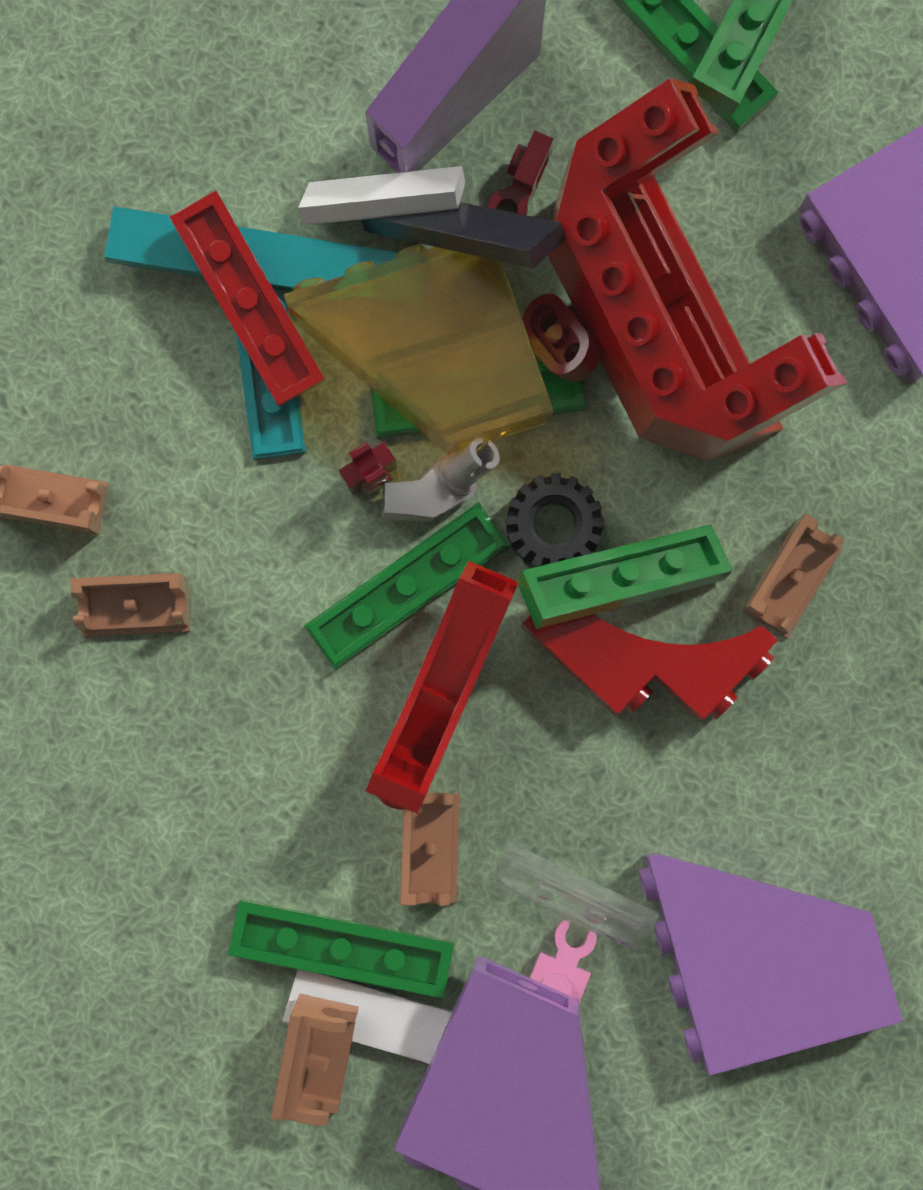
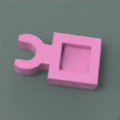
[529,919,597,1003]

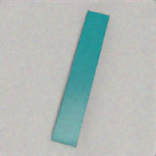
[104,206,429,312]

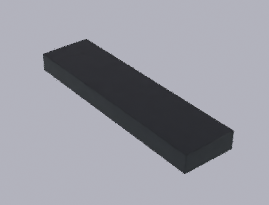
[362,202,565,268]

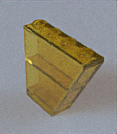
[284,245,553,455]

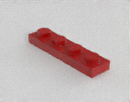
[169,190,325,407]

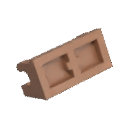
[0,464,109,535]
[741,513,844,638]
[70,573,190,637]
[400,793,460,906]
[271,994,359,1126]

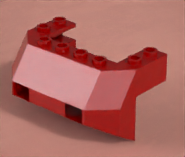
[548,78,848,461]

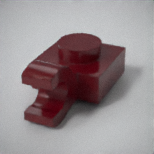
[487,130,554,215]
[338,441,397,496]

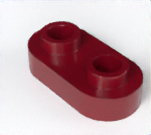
[521,293,601,382]

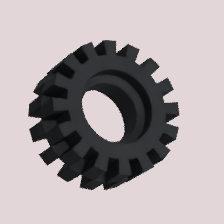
[506,473,604,567]

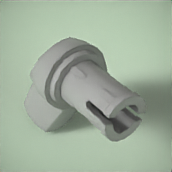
[381,437,500,522]

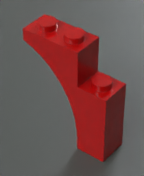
[365,561,518,814]
[521,614,778,721]

